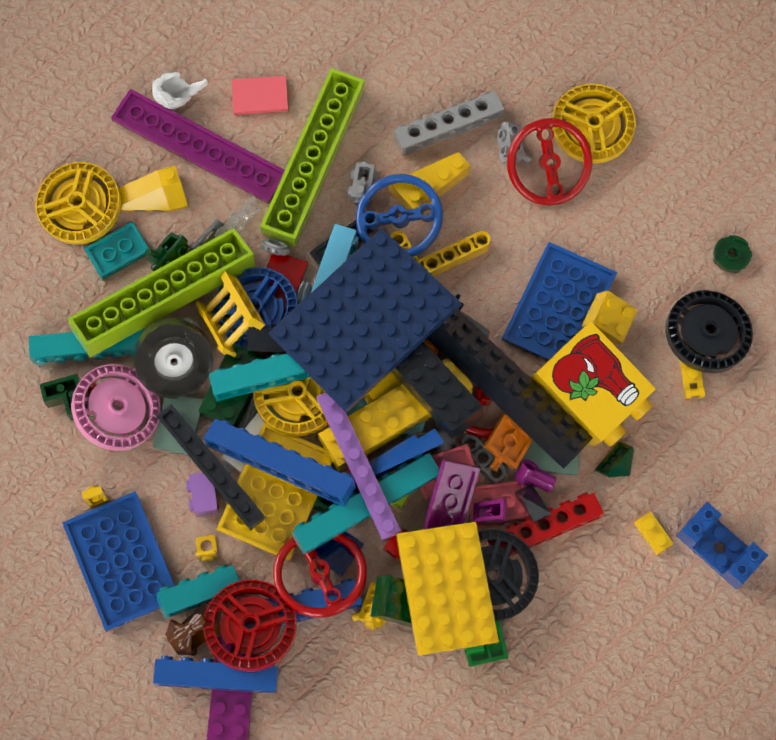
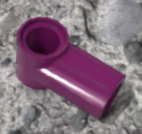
[514,460,556,492]

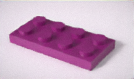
[422,459,480,530]

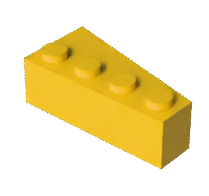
[390,152,471,210]

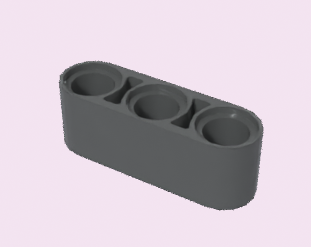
[461,434,506,484]

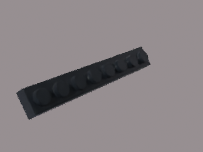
[156,404,266,530]

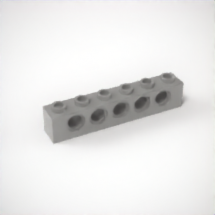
[394,91,504,156]

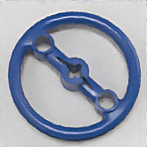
[356,174,443,257]

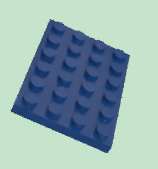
[502,242,617,361]
[62,491,175,632]

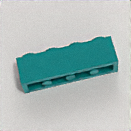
[156,565,239,619]

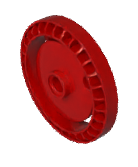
[204,580,297,672]

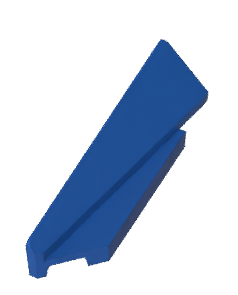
[350,429,444,484]

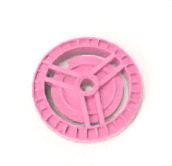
[71,364,161,451]

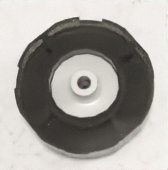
[133,318,213,399]

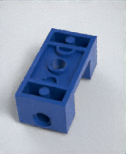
[676,502,768,589]

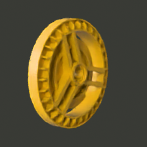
[552,84,636,164]
[35,162,121,245]
[253,353,328,437]

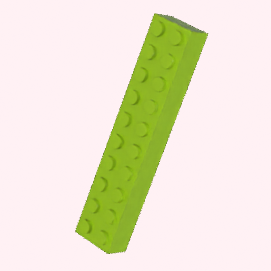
[260,68,365,247]
[67,228,255,358]

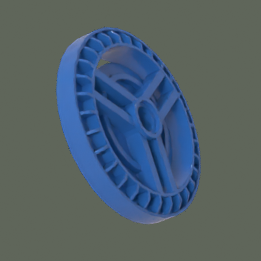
[212,267,299,352]

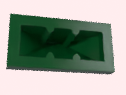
[595,441,634,478]

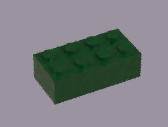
[198,344,267,428]

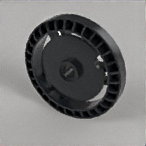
[665,290,753,373]
[478,529,539,622]

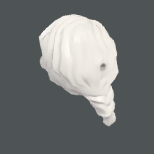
[152,72,208,110]

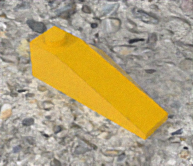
[106,165,188,212]

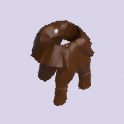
[165,603,220,656]

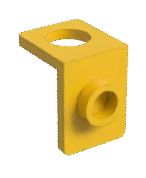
[196,535,218,562]

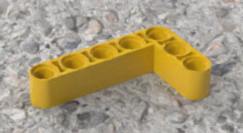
[391,231,491,277]

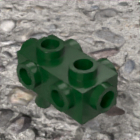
[146,232,189,271]

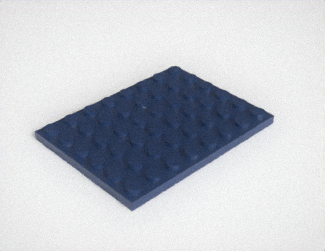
[268,228,462,413]

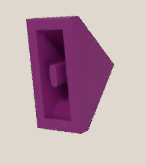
[473,499,506,525]

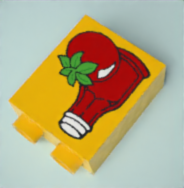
[531,321,656,447]

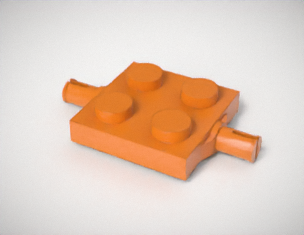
[483,414,533,471]

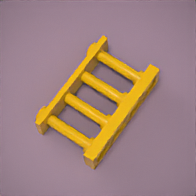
[195,271,265,357]

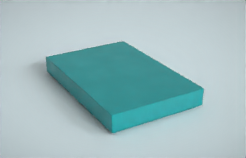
[83,221,149,281]

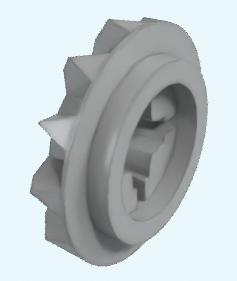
[261,238,290,256]

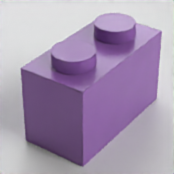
[186,472,219,517]

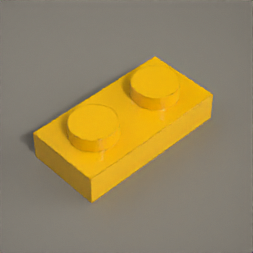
[82,485,109,508]
[634,511,674,556]

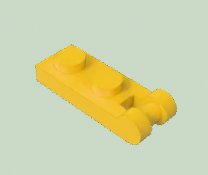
[679,347,705,399]

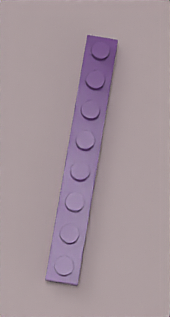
[316,393,401,541]

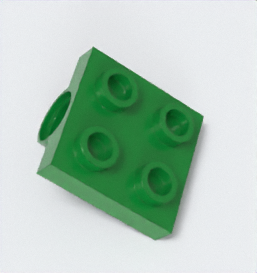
[464,621,508,667]

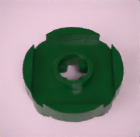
[713,235,752,273]

